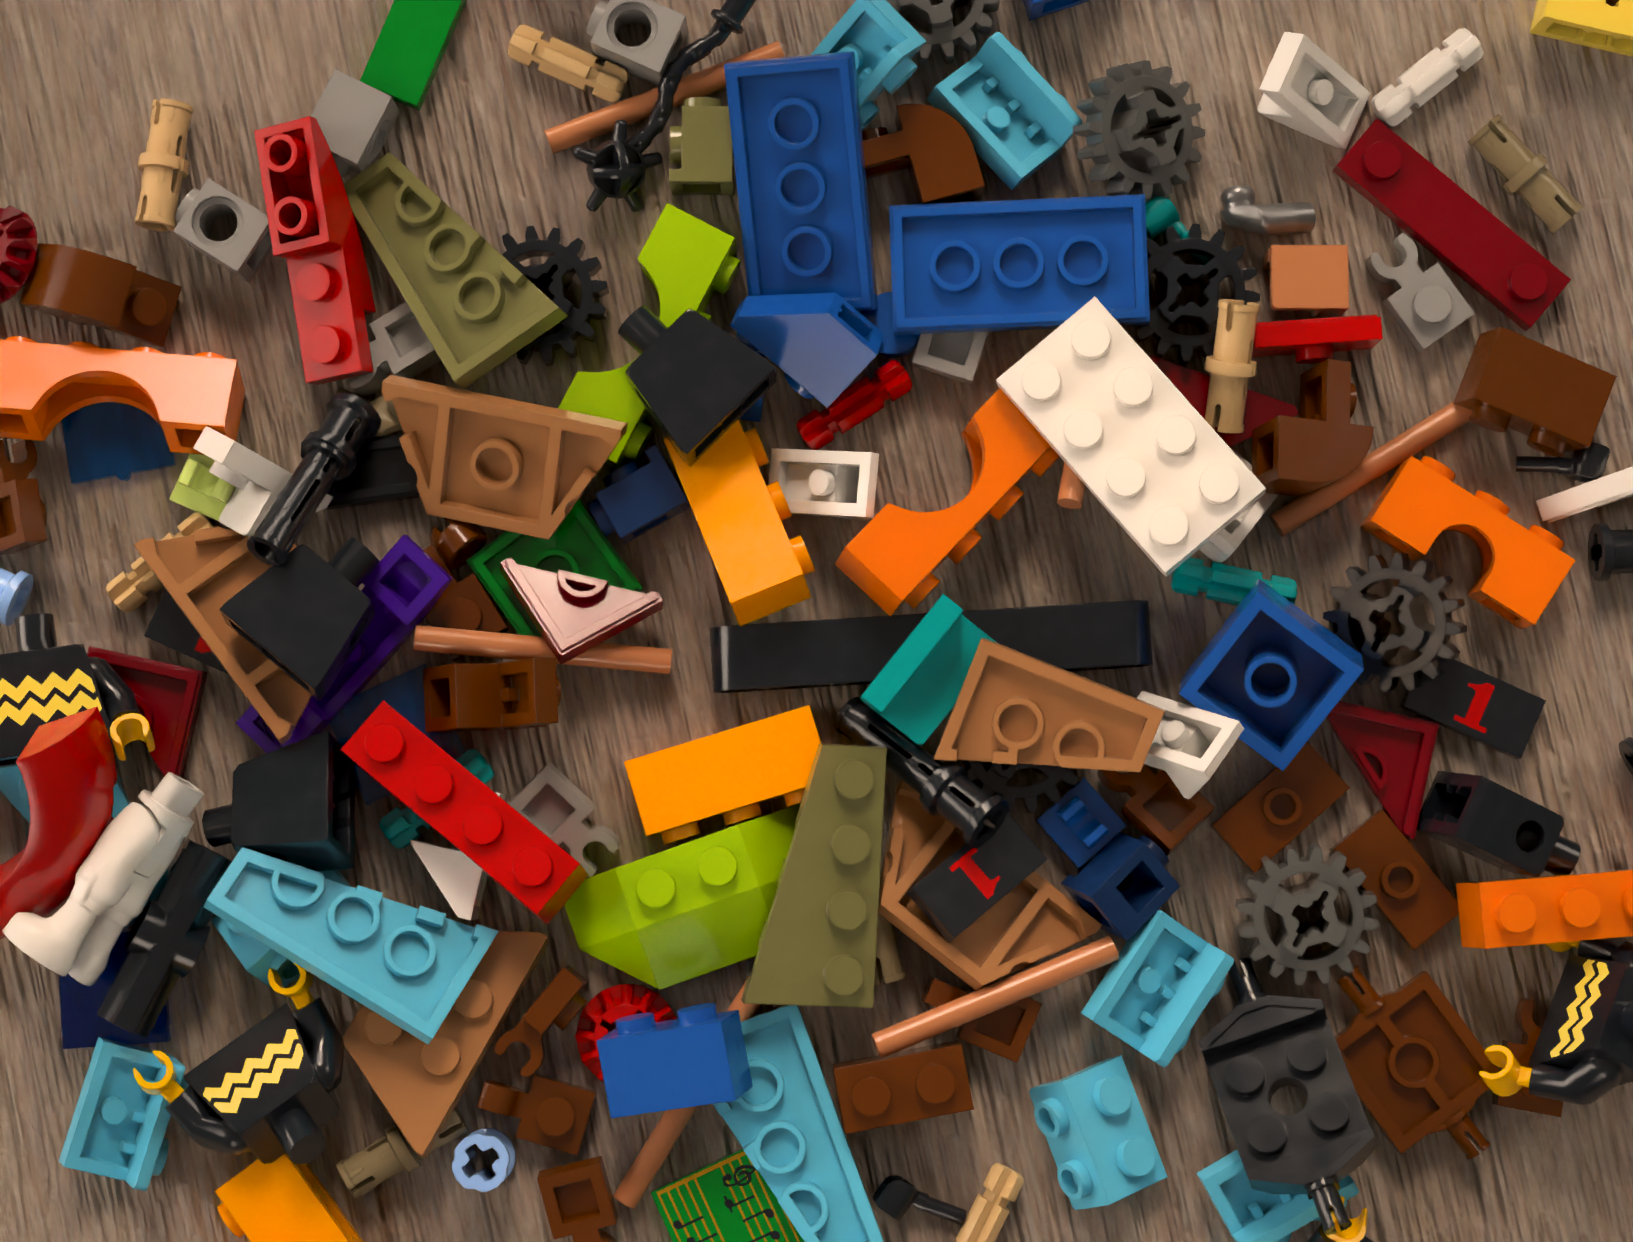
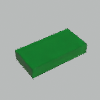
[360,0,467,111]

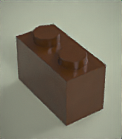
[1453,327,1617,457]
[833,1040,974,1134]

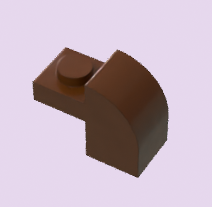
[862,104,985,204]
[19,243,182,347]
[1252,359,1374,496]
[423,658,561,732]

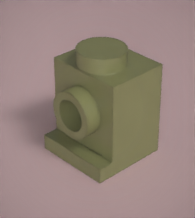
[669,97,734,195]

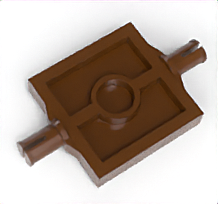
[1335,965,1500,1160]

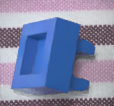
[1035,778,1127,868]

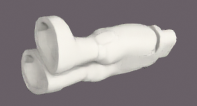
[2,772,204,986]

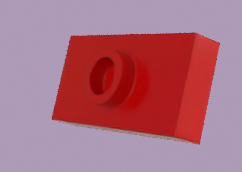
[1252,314,1383,364]

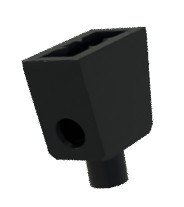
[618,305,777,467]
[219,537,380,701]
[202,731,355,871]
[1416,771,1581,878]

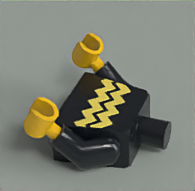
[0,613,155,768]
[1479,938,1633,1105]
[133,962,345,1164]

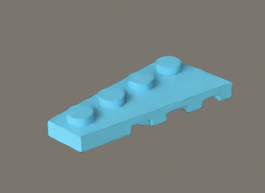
[204,847,499,1045]
[713,1005,884,1242]

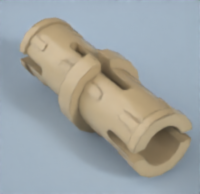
[134,98,193,232]
[1205,299,1260,433]

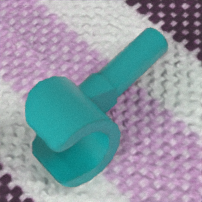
[1145,197,1210,265]

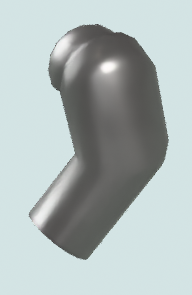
[1219,185,1316,236]

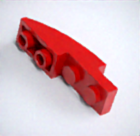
[254,116,376,385]

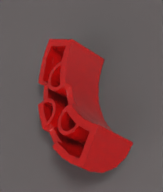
[0,707,117,939]

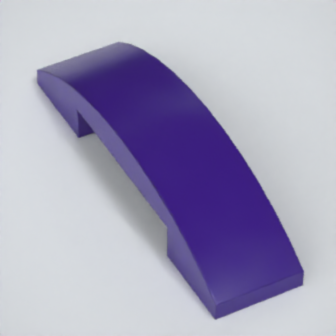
[236,535,453,753]

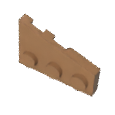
[933,637,1165,772]

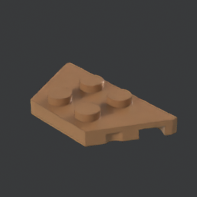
[381,375,628,540]
[134,526,312,745]
[878,780,1102,991]
[343,931,550,1159]

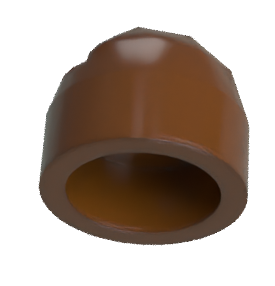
[431,518,487,570]

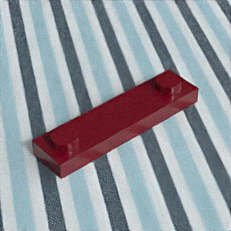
[1333,118,1571,332]

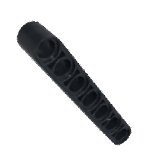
[709,600,1153,693]

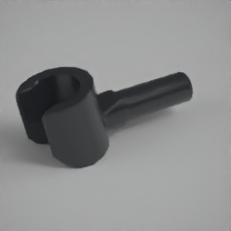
[1515,442,1610,483]
[872,1174,967,1225]

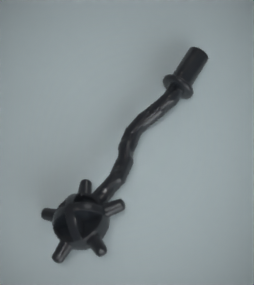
[572,0,756,212]

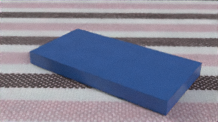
[724,51,878,311]
[889,194,1150,335]

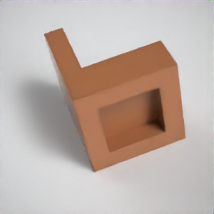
[1263,245,1349,319]

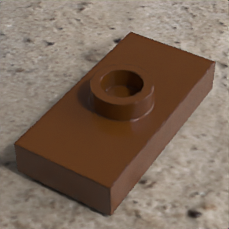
[1210,741,1350,873]
[1329,809,1459,950]

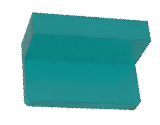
[860,594,997,745]

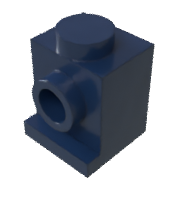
[587,445,690,545]
[1061,832,1180,941]

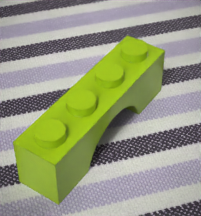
[558,203,741,469]

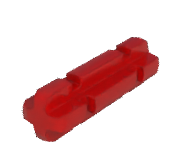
[796,360,912,450]

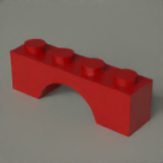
[340,700,589,924]

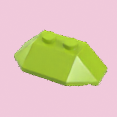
[564,804,800,990]

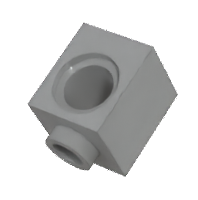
[586,0,689,86]
[311,69,400,178]
[173,178,272,283]

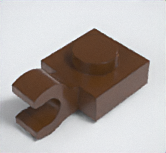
[0,440,47,555]
[423,544,509,661]
[494,965,588,1078]
[920,976,1042,1063]
[477,1073,596,1155]

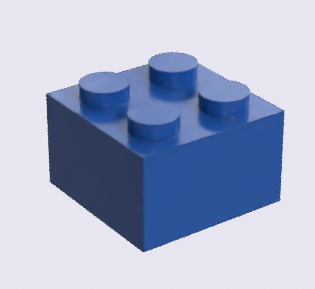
[1179,579,1364,771]

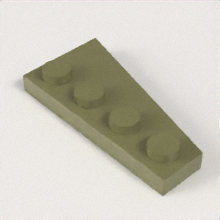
[344,152,568,389]
[741,744,887,1008]

